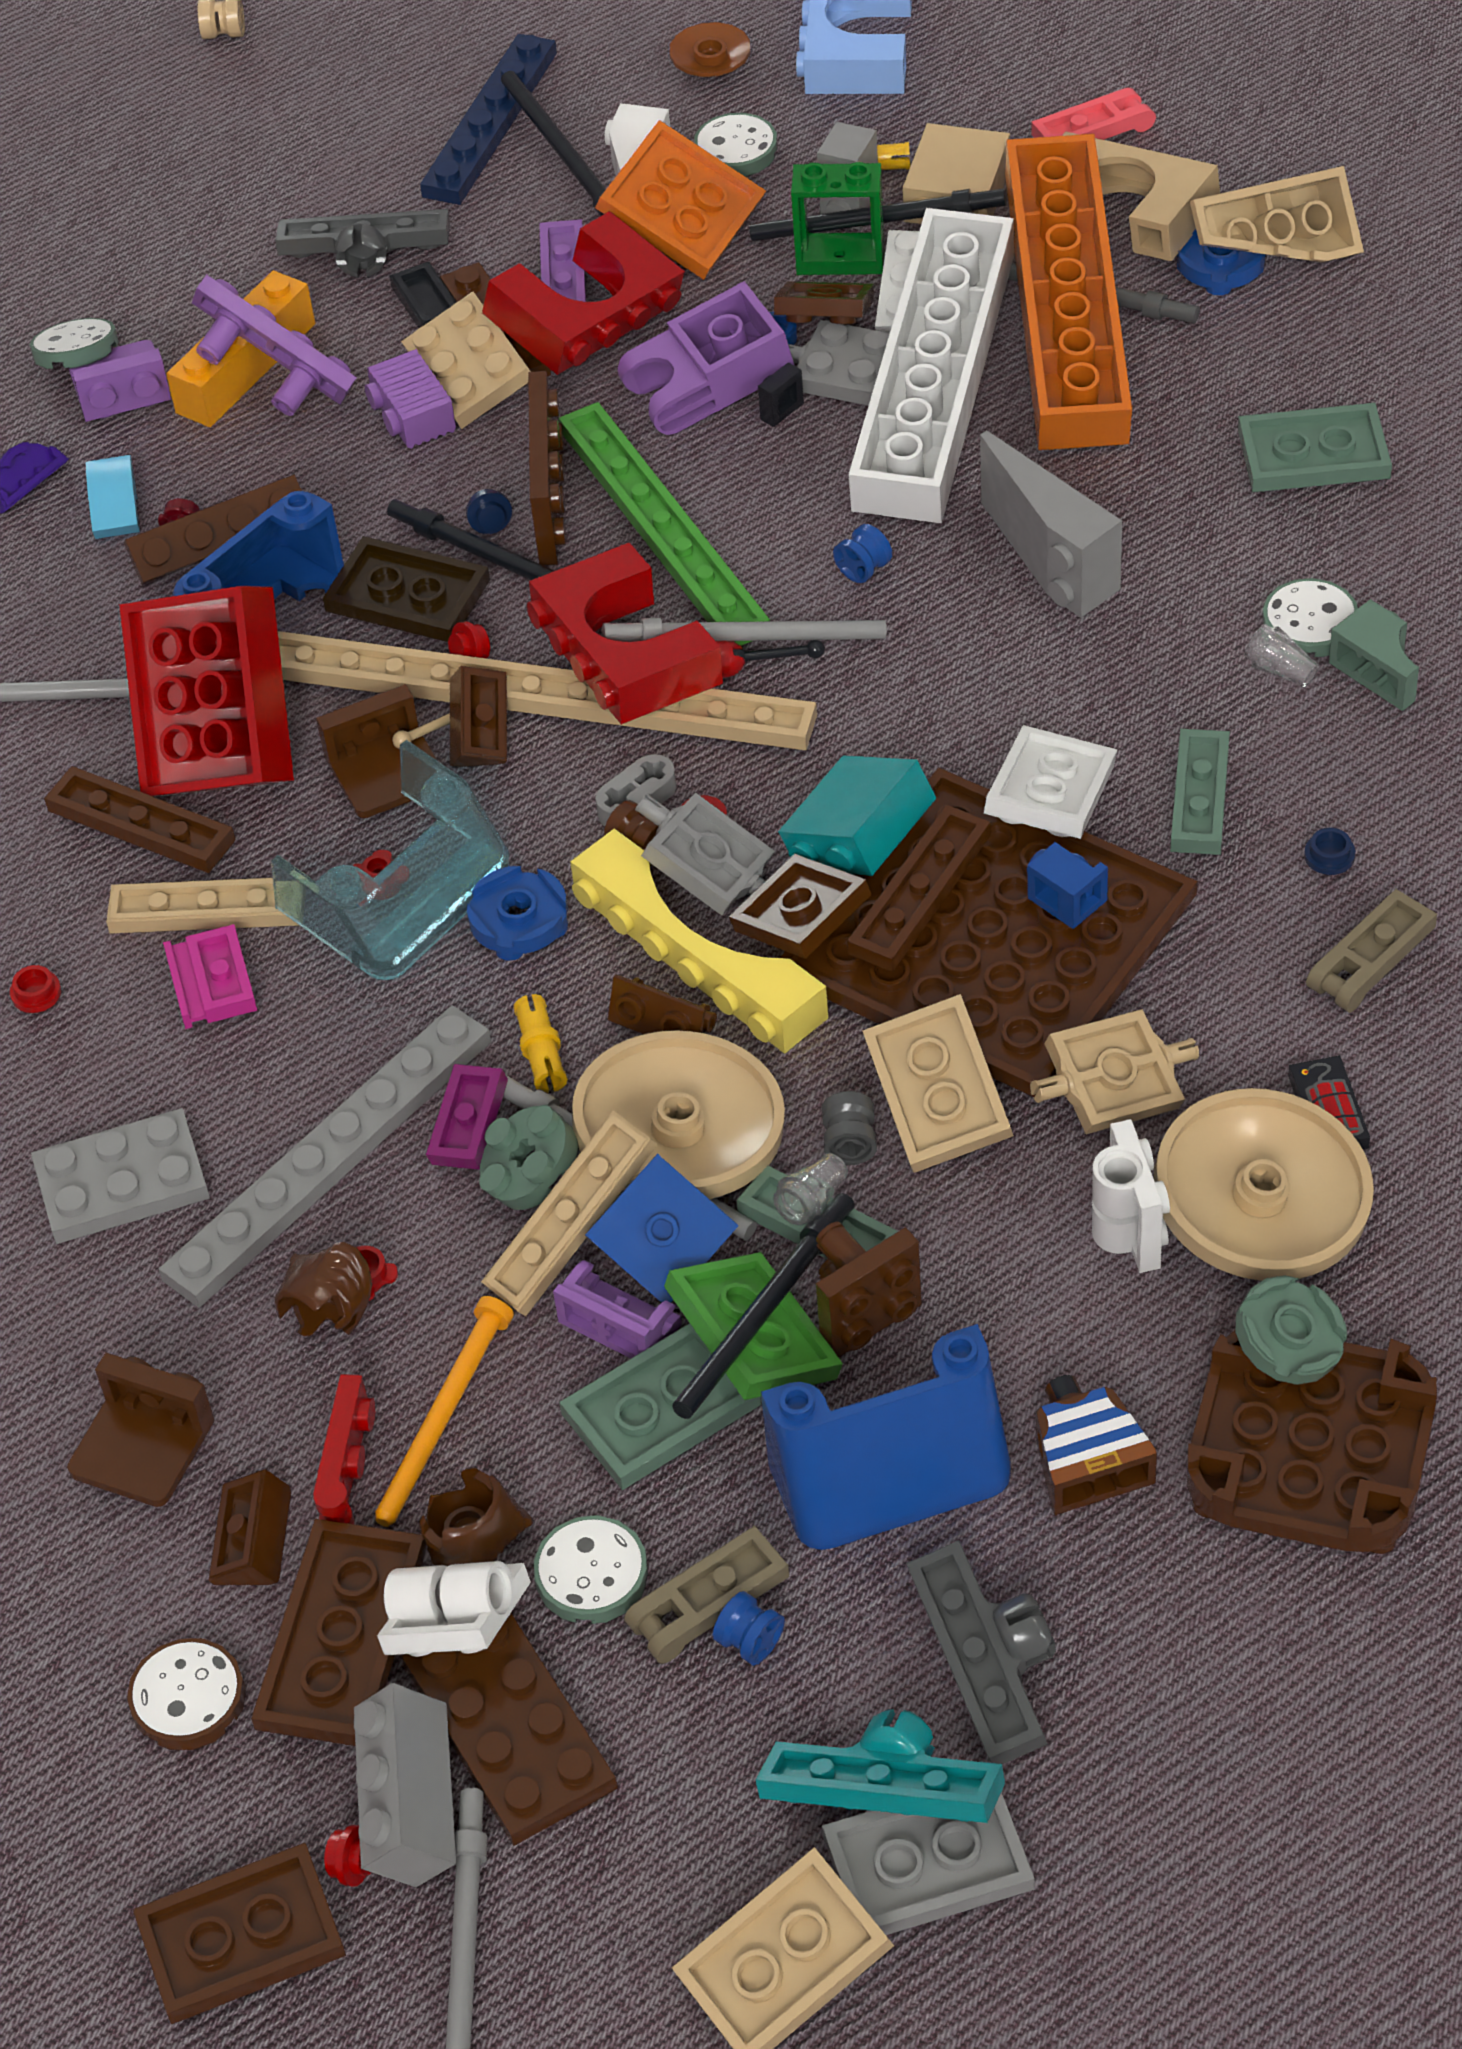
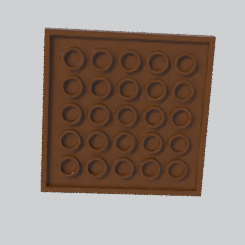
[780,767,1198,1097]

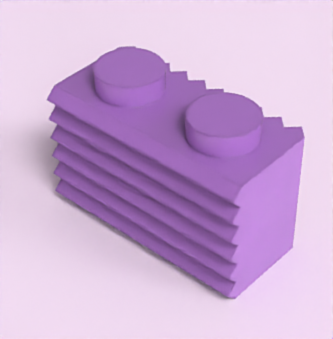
[365,349,456,449]

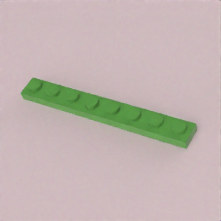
[558,402,770,646]

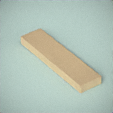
[106,876,310,933]
[481,1110,658,1317]

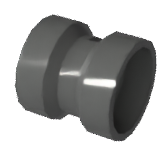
[822,1091,877,1165]

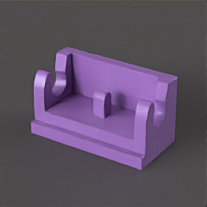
[553,1260,682,1359]

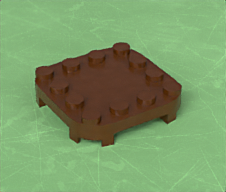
[1187,1330,1437,1554]

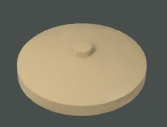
[572,1031,785,1199]
[1153,1088,1374,1281]

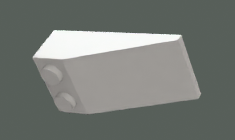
[980,430,1122,618]

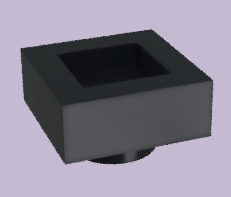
[758,362,804,427]

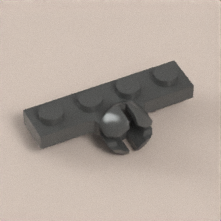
[275,209,450,278]
[906,1540,1056,1764]

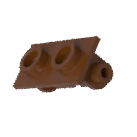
[607,974,717,1034]

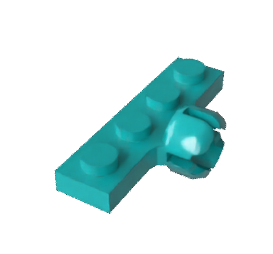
[756,1709,1005,1823]

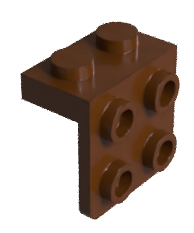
[316,684,447,818]
[67,1352,215,1507]

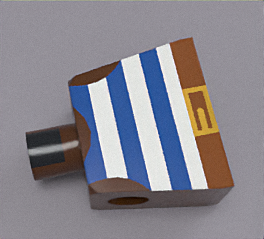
[1036,1375,1157,1515]

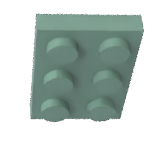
[1238,403,1392,492]
[559,1323,761,1490]

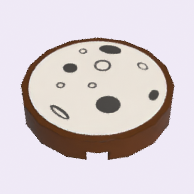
[127,1638,246,1750]

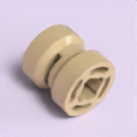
[198,0,245,39]

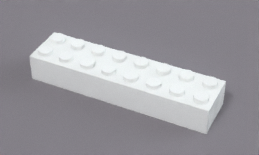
[849,208,1014,524]

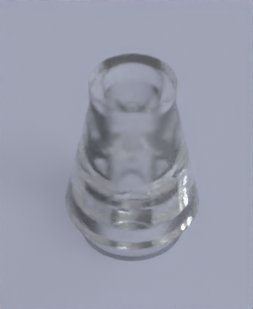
[1244,624,1320,688]
[773,1153,848,1225]

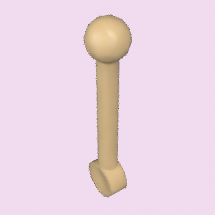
[392,713,450,749]

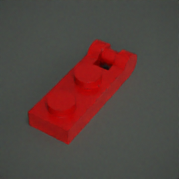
[313,1374,375,1525]

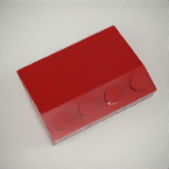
[119,586,294,796]

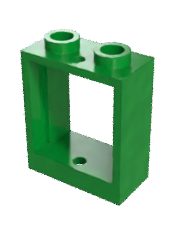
[791,162,885,275]

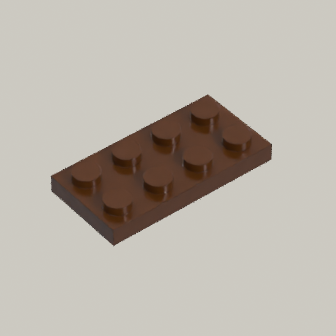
[528,371,566,566]
[251,1519,427,1746]
[402,1613,618,1846]

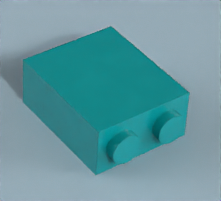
[778,755,936,876]

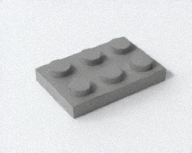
[31,1108,210,1244]
[822,1792,1035,1935]

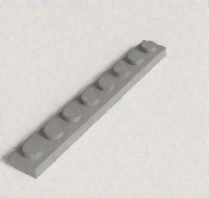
[158,1005,491,1308]

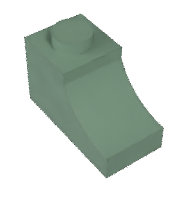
[1329,599,1419,711]

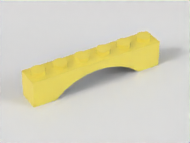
[570,828,828,1054]

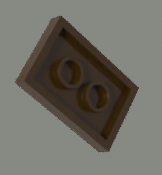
[323,536,490,642]

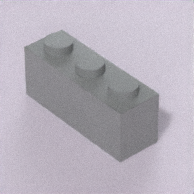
[354,1683,456,1887]

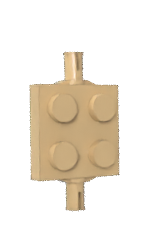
[1030,1009,1199,1134]

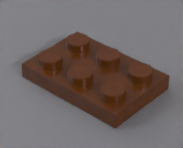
[133,1842,346,2025]

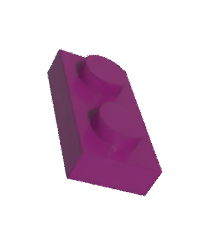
[426,1064,508,1170]

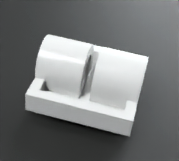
[1092,1119,1170,1273]
[377,1561,531,1657]

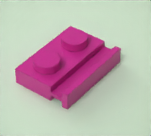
[163,924,257,1029]

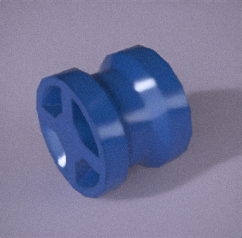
[833,524,893,583]
[712,1591,785,1666]

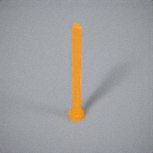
[375,1296,514,1527]

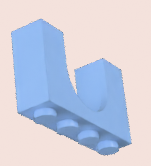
[796,0,912,94]

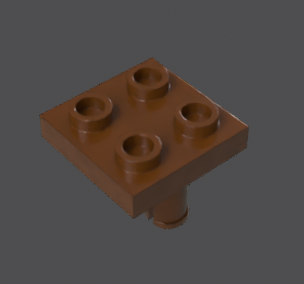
[816,1222,922,1357]

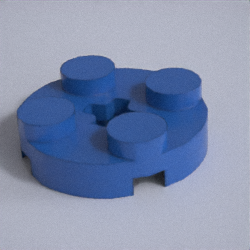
[1176,229,1265,295]
[467,866,568,961]

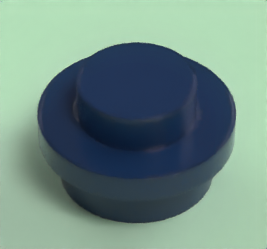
[466,489,512,534]
[1304,828,1356,875]

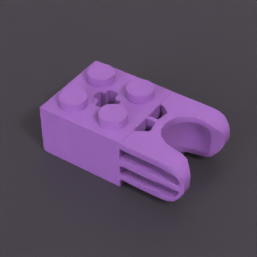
[618,281,794,435]

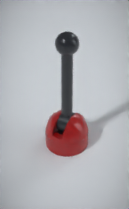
[716,640,825,678]

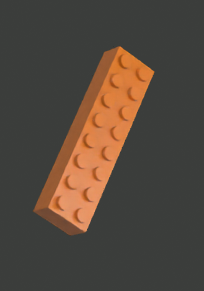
[1005,134,1132,450]

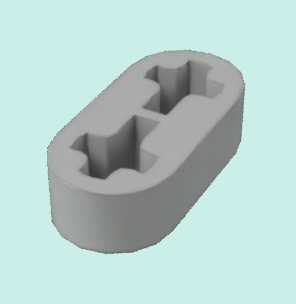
[595,754,677,826]

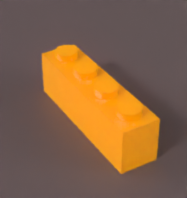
[166,270,316,428]

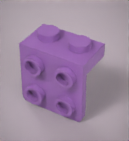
[68,340,171,422]

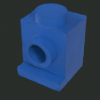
[1027,842,1108,929]

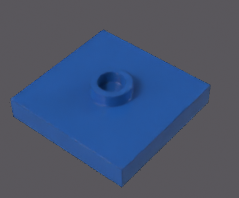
[585,1153,739,1303]

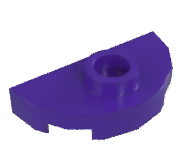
[0,442,69,514]

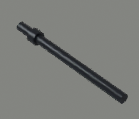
[501,71,606,216]
[749,188,1007,241]
[387,499,554,580]
[672,1193,855,1419]

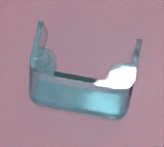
[271,739,509,980]

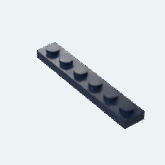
[420,34,557,205]

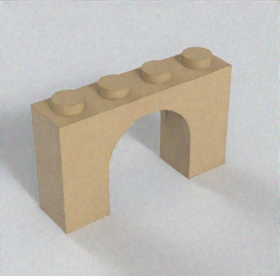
[1062,131,1220,261]

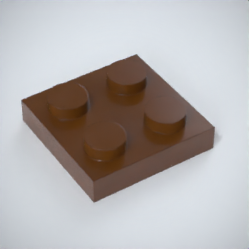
[774,281,874,324]
[728,854,872,959]

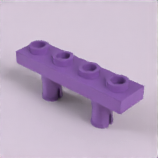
[192,274,357,416]

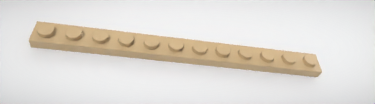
[278,631,817,750]

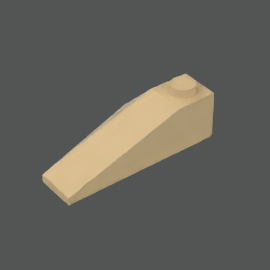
[1190,166,1364,262]

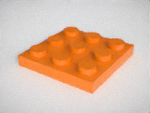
[595,120,766,280]

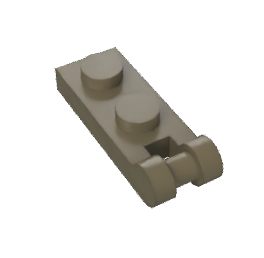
[1306,889,1437,1013]
[624,1525,789,1664]

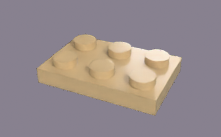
[401,292,531,429]
[862,994,1014,1173]
[672,1847,894,2049]

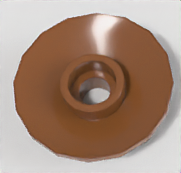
[670,22,751,77]

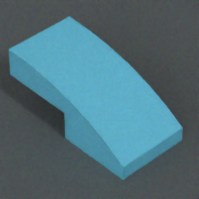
[86,455,140,539]

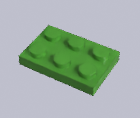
[664,1252,843,1400]

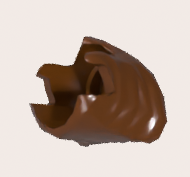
[274,1242,372,1337]
[419,1467,534,1567]

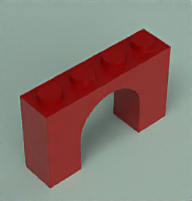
[482,211,685,375]
[527,543,723,725]

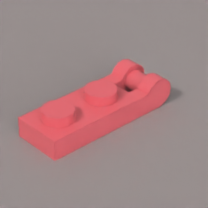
[1032,88,1156,140]

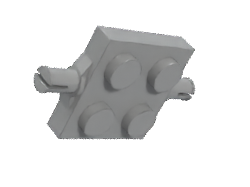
[788,320,890,406]
[635,793,775,916]

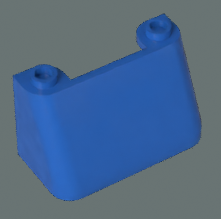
[172,491,344,602]
[761,1324,1011,1550]

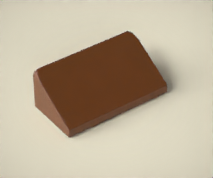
[450,666,507,767]
[208,1469,291,1585]

